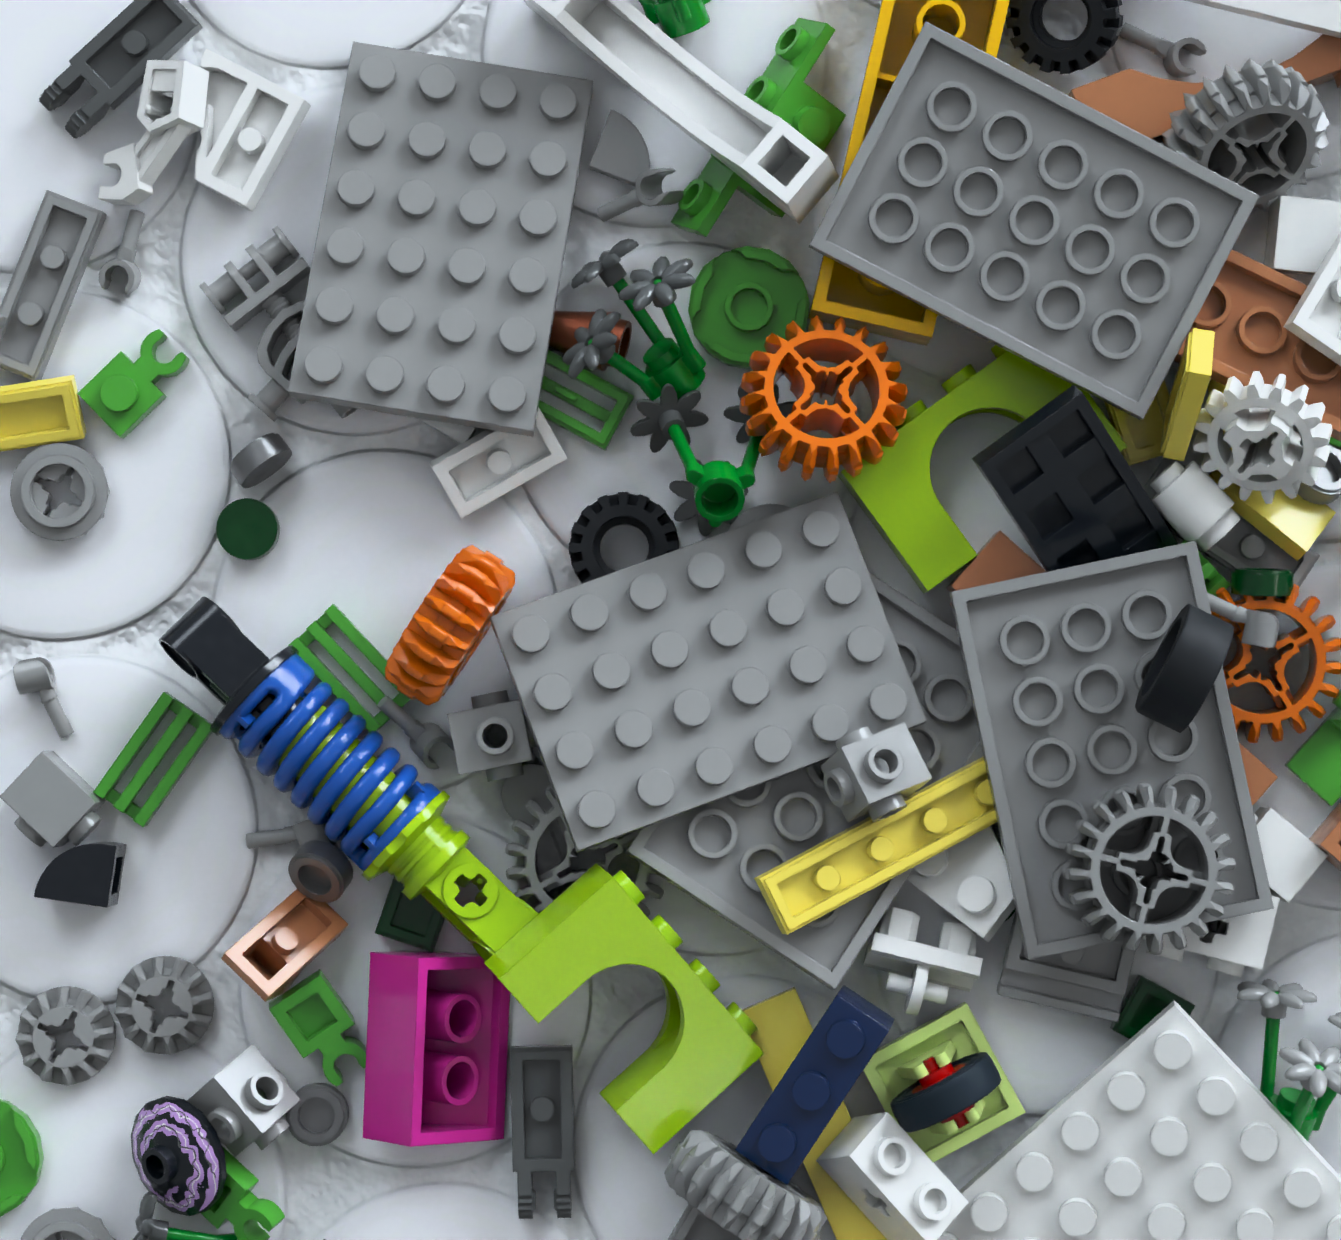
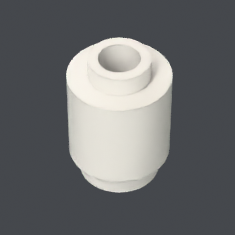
[1150,460,1241,552]

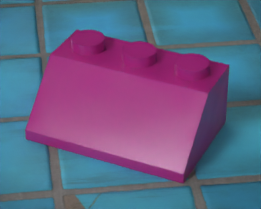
[363,951,510,1147]

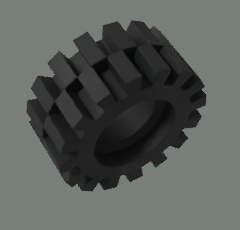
[1006,0,1123,74]
[569,492,679,583]

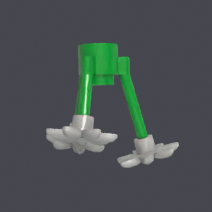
[1237,979,1341,1141]

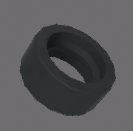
[1135,604,1234,733]

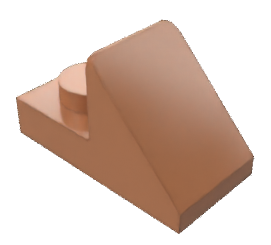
[221,889,348,1002]

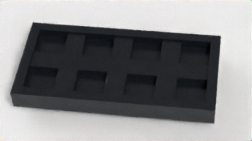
[972,385,1178,572]

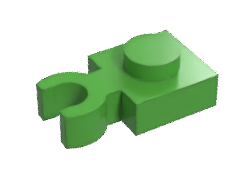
[77,329,190,439]
[269,969,366,1086]
[201,1146,285,1240]

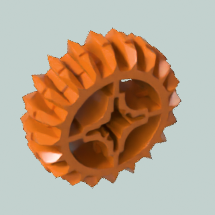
[739,315,908,483]
[385,545,515,706]
[1211,584,1341,743]

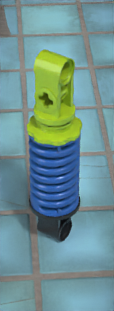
[158,597,538,961]

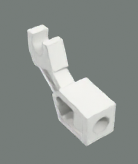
[98,60,209,205]

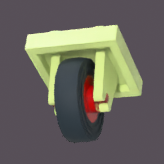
[863,1002,1026,1162]

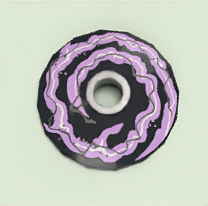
[131,1096,227,1216]

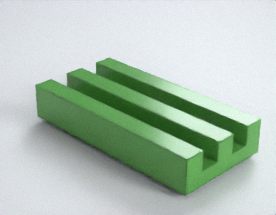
[539,350,634,451]
[288,604,411,732]
[93,692,212,827]

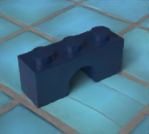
[735,985,895,1185]

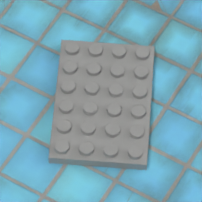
[809,21,1260,420]
[288,42,593,437]
[490,492,927,853]
[949,541,1274,960]
[625,572,983,990]

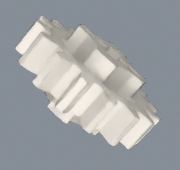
[1193,371,1333,504]

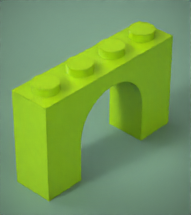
[838,345,1128,594]
[484,863,764,1154]

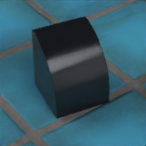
[34,842,127,908]

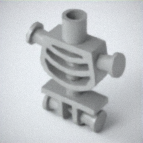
[199,226,359,422]

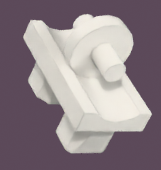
[863,907,983,1016]

